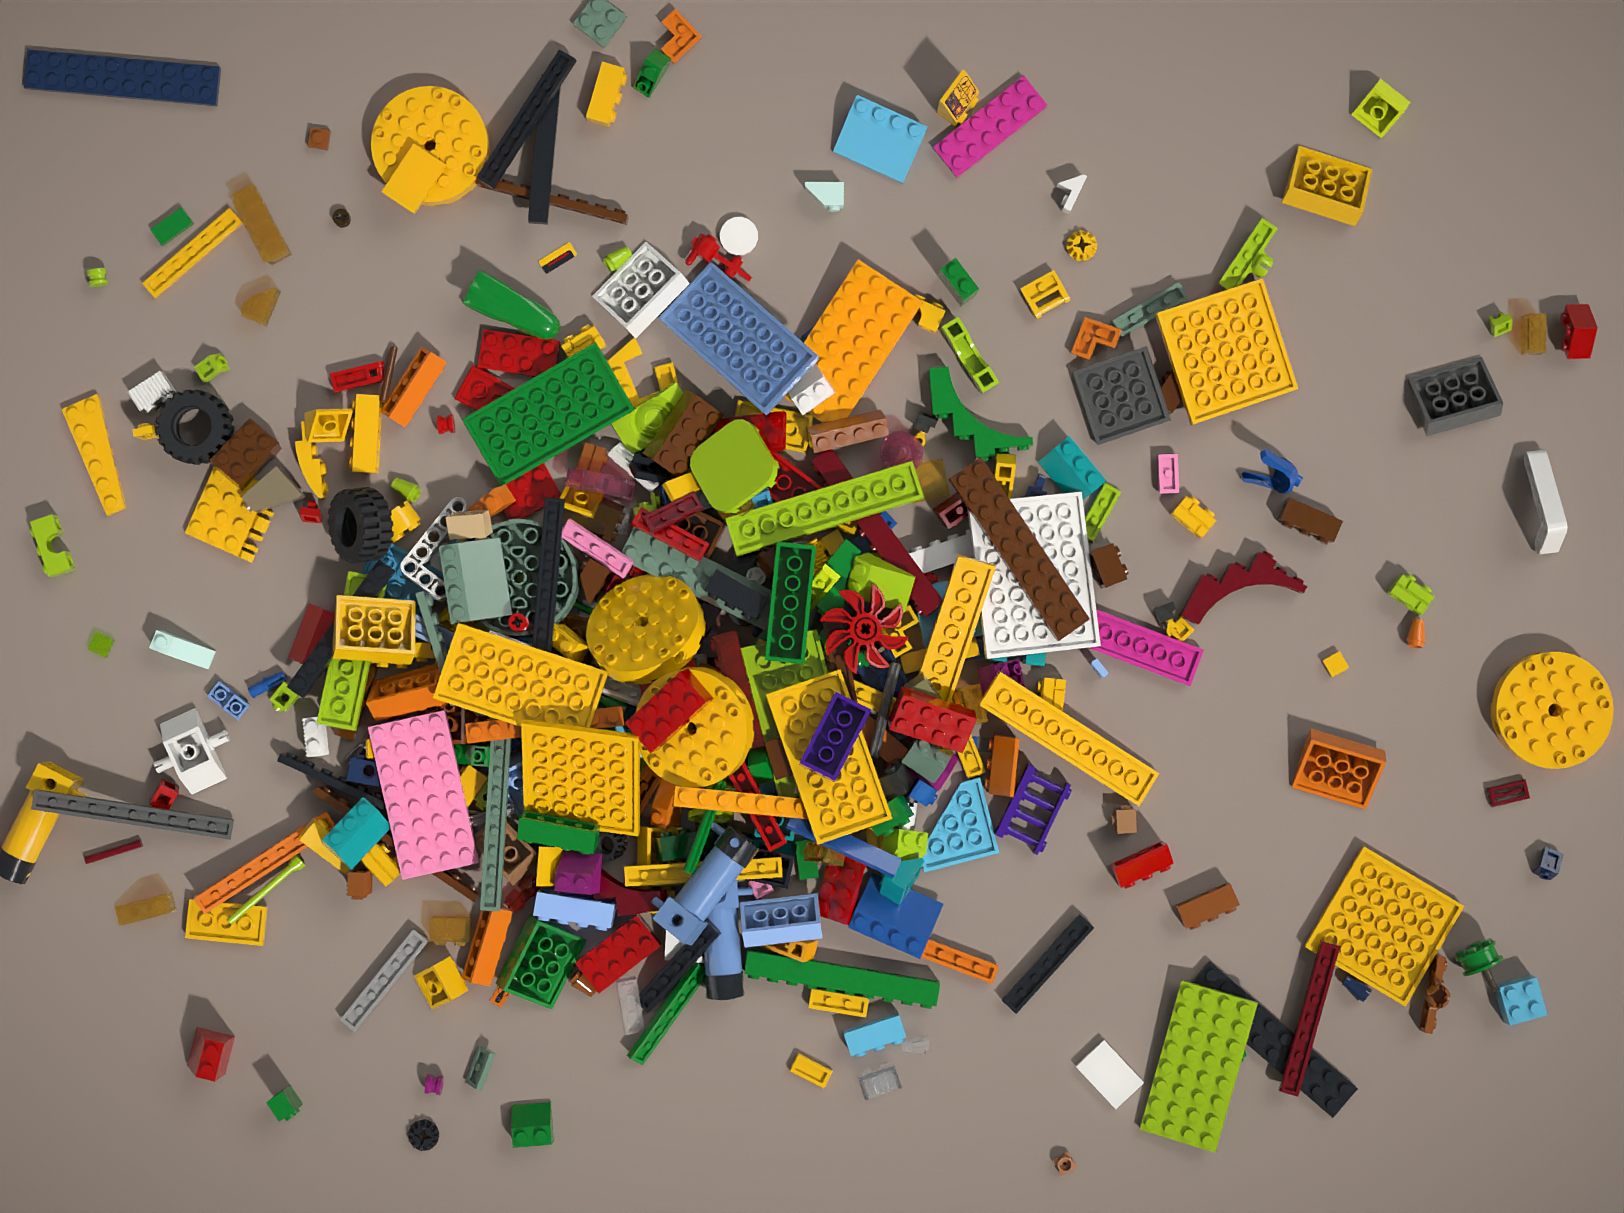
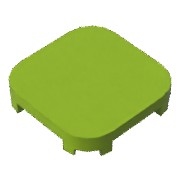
[690,419,780,514]

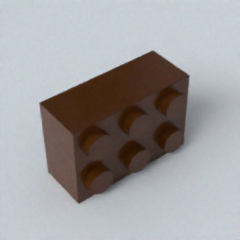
[210,418,282,491]

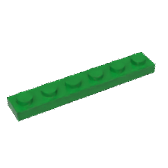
[627,962,705,1065]

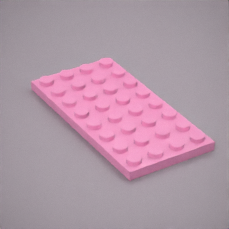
[368,710,479,880]

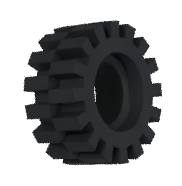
[594,831,627,862]

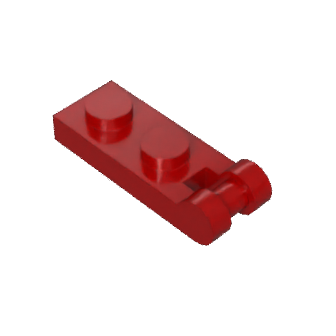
[330,361,385,393]

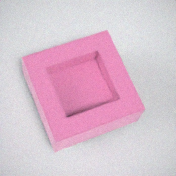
[747,881,774,900]

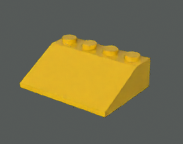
[1282,146,1372,226]
[332,595,415,664]

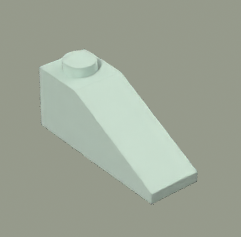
[149,630,216,669]

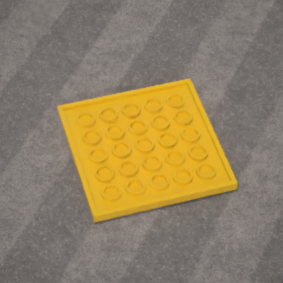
[1155,278,1298,425]
[521,719,640,836]
[1304,846,1464,1007]

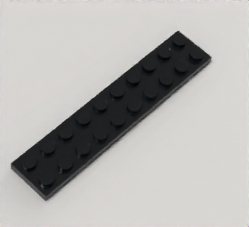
[1191,961,1358,1118]

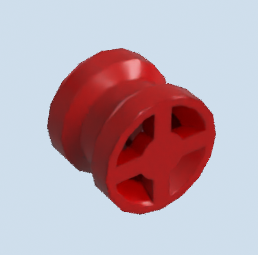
[437,414,456,435]

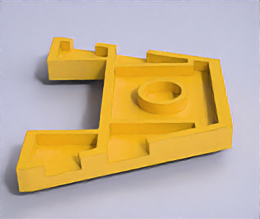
[608,338,659,407]

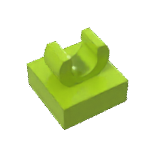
[1489,311,1512,338]

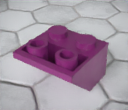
[977,659,1026,696]

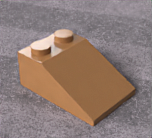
[474,822,538,885]

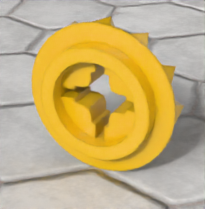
[1066,230,1097,261]

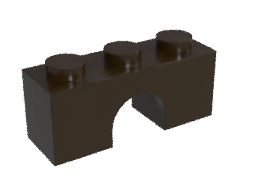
[580,497,626,560]

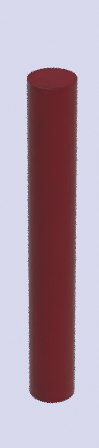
[84,839,143,864]

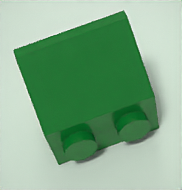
[511,1102,554,1148]

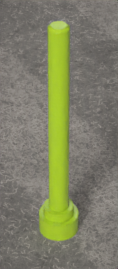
[227,854,306,924]

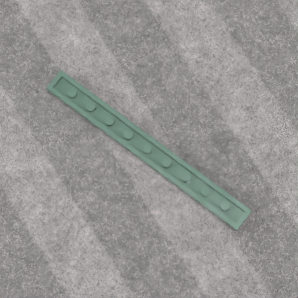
[480,718,511,911]

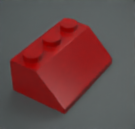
[288,603,335,671]
[1109,841,1174,889]

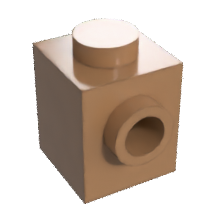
[1111,805,1137,834]

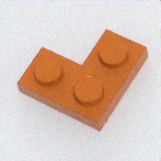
[661,9,702,64]
[1071,317,1122,361]

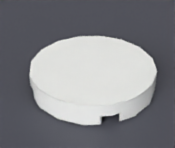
[720,217,758,256]

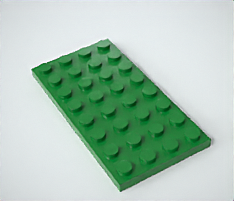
[462,342,635,486]

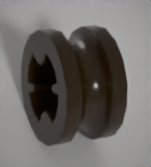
[332,209,351,228]

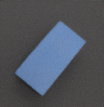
[207,680,250,720]

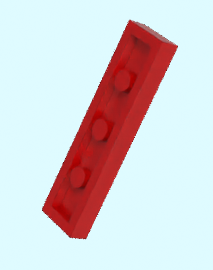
[631,507,709,562]

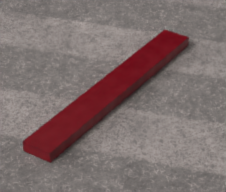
[1278,940,1341,1097]

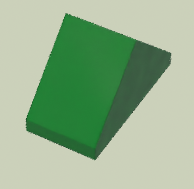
[748,743,774,785]

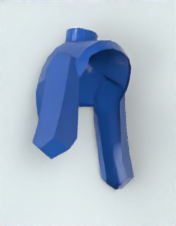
[1241,449,1303,494]

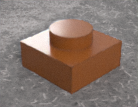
[308,127,331,151]

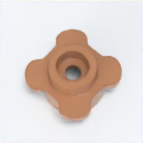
[1053,1152,1076,1175]

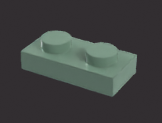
[465,1046,496,1090]

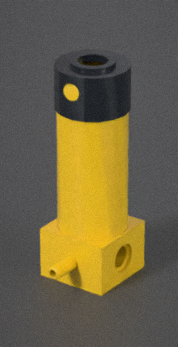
[0,762,88,884]

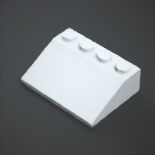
[592,242,690,339]

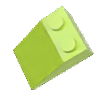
[846,553,916,612]

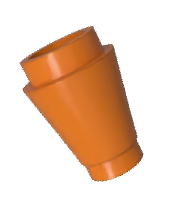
[1406,619,1426,648]

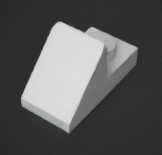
[1056,174,1087,214]

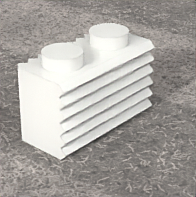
[128,371,176,413]
[302,717,329,757]

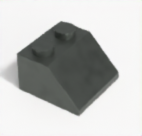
[879,758,918,801]

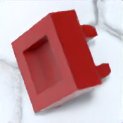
[299,500,323,524]

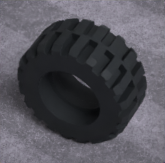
[155,389,235,465]
[327,487,394,563]

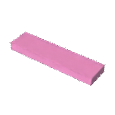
[562,519,634,578]

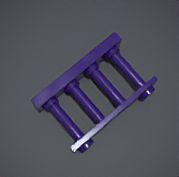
[995,764,1072,855]

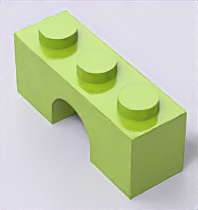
[30,514,76,577]

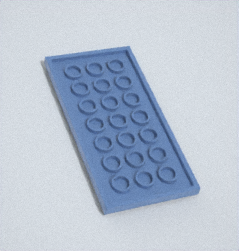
[659,262,819,415]

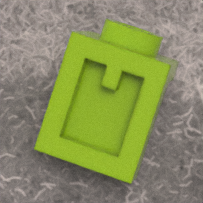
[194,353,230,383]
[633,492,661,516]

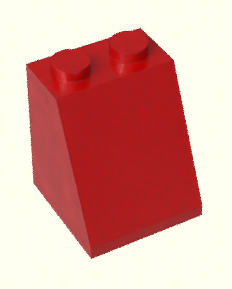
[187,1027,235,1082]

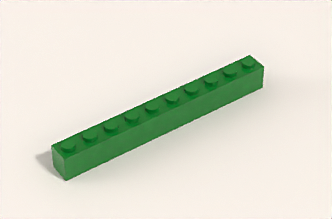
[744,949,940,1009]

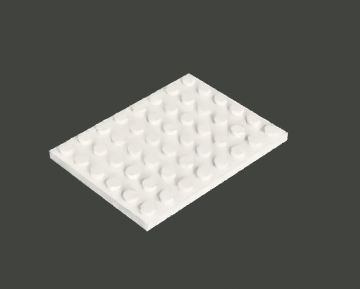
[967,492,1101,659]

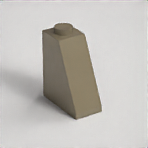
[241,466,306,513]

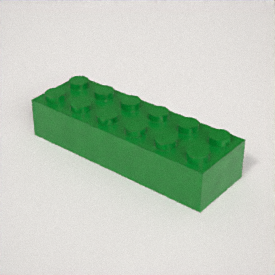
[765,542,816,664]

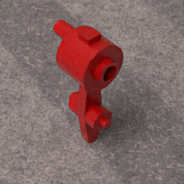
[685,233,752,282]

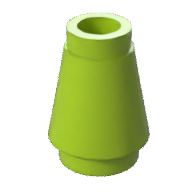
[603,246,632,272]
[391,477,422,502]

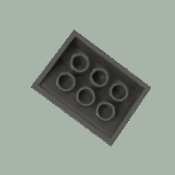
[1408,357,1503,436]

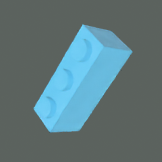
[843,1013,906,1057]

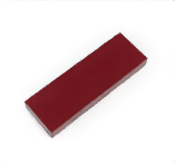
[642,491,703,535]

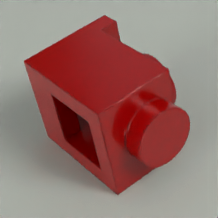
[150,778,179,809]

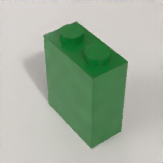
[938,258,979,306]

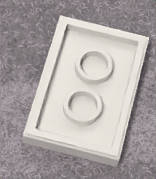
[1075,1039,1144,1109]

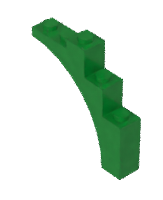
[928,366,1033,462]
[817,538,870,667]

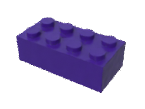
[799,692,871,783]

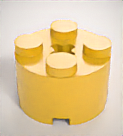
[391,500,421,542]

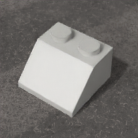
[788,363,836,415]

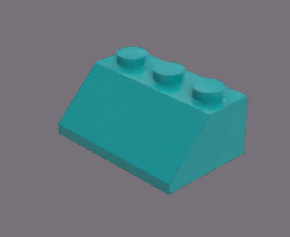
[1038,436,1107,500]
[322,797,391,870]

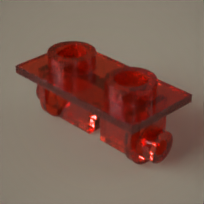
[504,874,542,913]

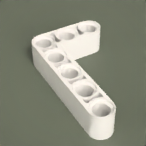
[1524,449,1567,555]
[400,497,468,602]

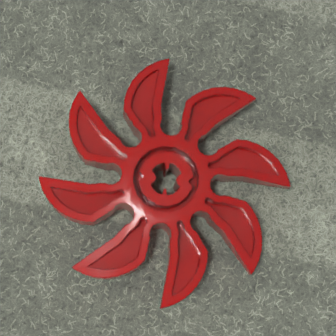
[819,584,908,674]

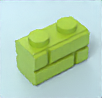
[1387,573,1435,615]

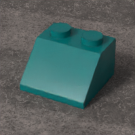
[879,858,924,905]

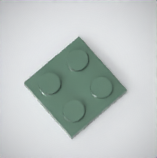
[573,0,627,48]

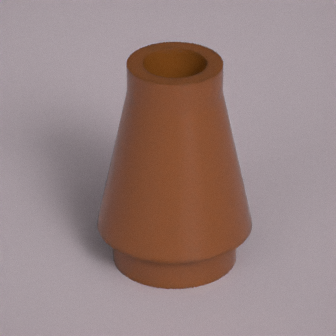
[568,969,596,997]

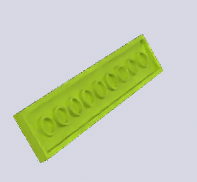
[725,461,924,556]

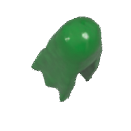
[462,270,560,340]

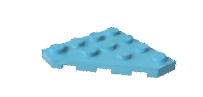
[922,777,999,873]

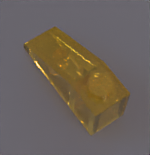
[115,892,177,926]

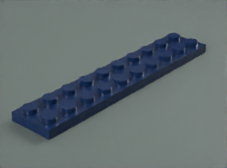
[24,49,221,106]

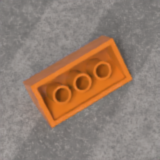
[366,664,446,721]

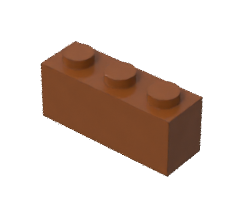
[1174,882,1240,930]

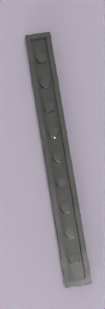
[31,789,234,840]

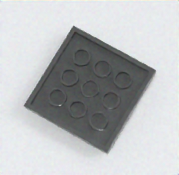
[1073,346,1171,445]

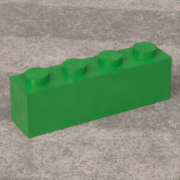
[517,810,600,854]

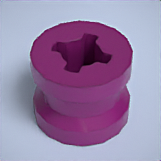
[425,1074,444,1095]

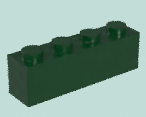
[654,823,733,861]

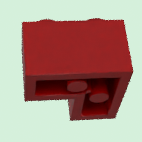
[1560,304,1598,359]

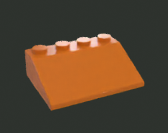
[1292,728,1386,810]

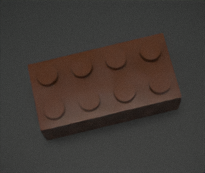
[643,389,724,477]

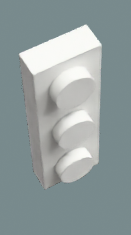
[608,442,661,493]

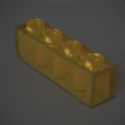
[232,183,292,265]

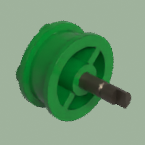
[1455,938,1504,993]

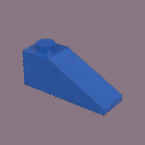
[907,778,938,807]

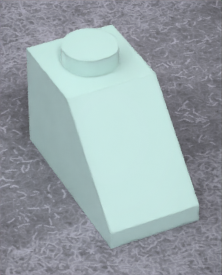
[805,182,844,212]

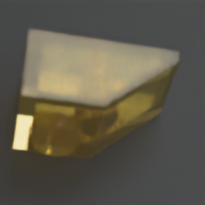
[241,287,281,327]

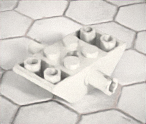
[154,708,230,794]

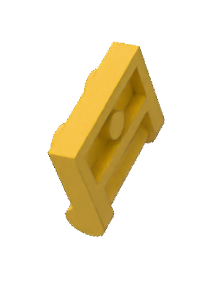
[1020,270,1071,320]

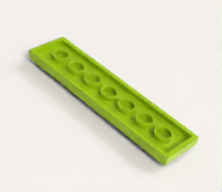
[316,571,387,731]

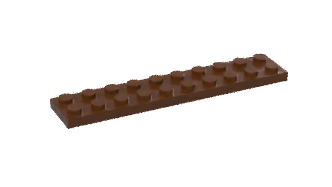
[948,457,1090,641]

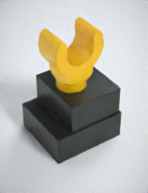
[912,411,938,447]
[1154,602,1180,637]

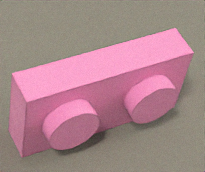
[1157,454,1179,494]

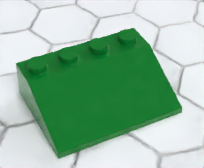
[496,913,587,1010]

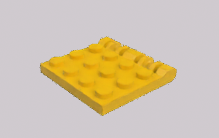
[185,468,274,563]

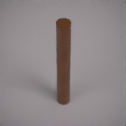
[379,346,398,403]

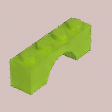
[941,316,999,395]

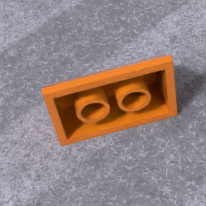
[984,735,1019,797]

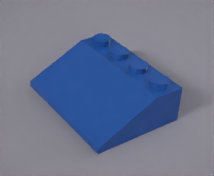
[848,873,944,959]

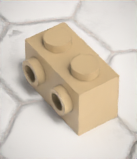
[446,509,493,542]

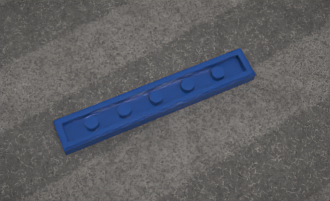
[786,818,901,878]

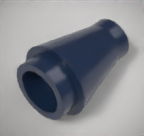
[1342,975,1372,1002]

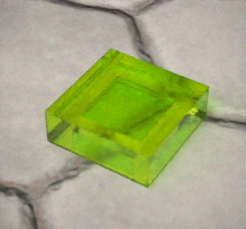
[88,632,115,658]

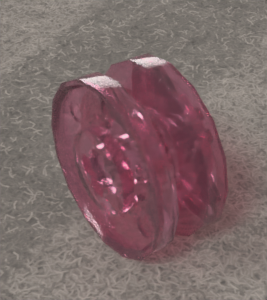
[880,431,924,469]

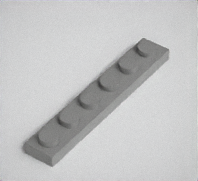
[340,928,429,1032]

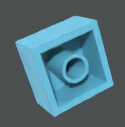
[1495,975,1547,1025]

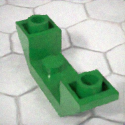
[453,744,490,767]

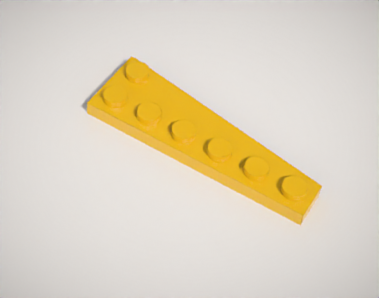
[62,394,126,516]

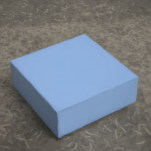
[1089,658,1109,678]

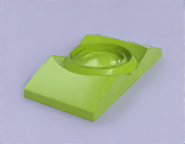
[612,381,683,454]

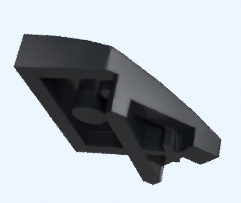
[629,449,671,484]

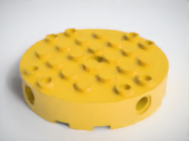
[371,86,490,206]
[586,574,706,685]
[1490,652,1613,769]
[636,667,754,788]

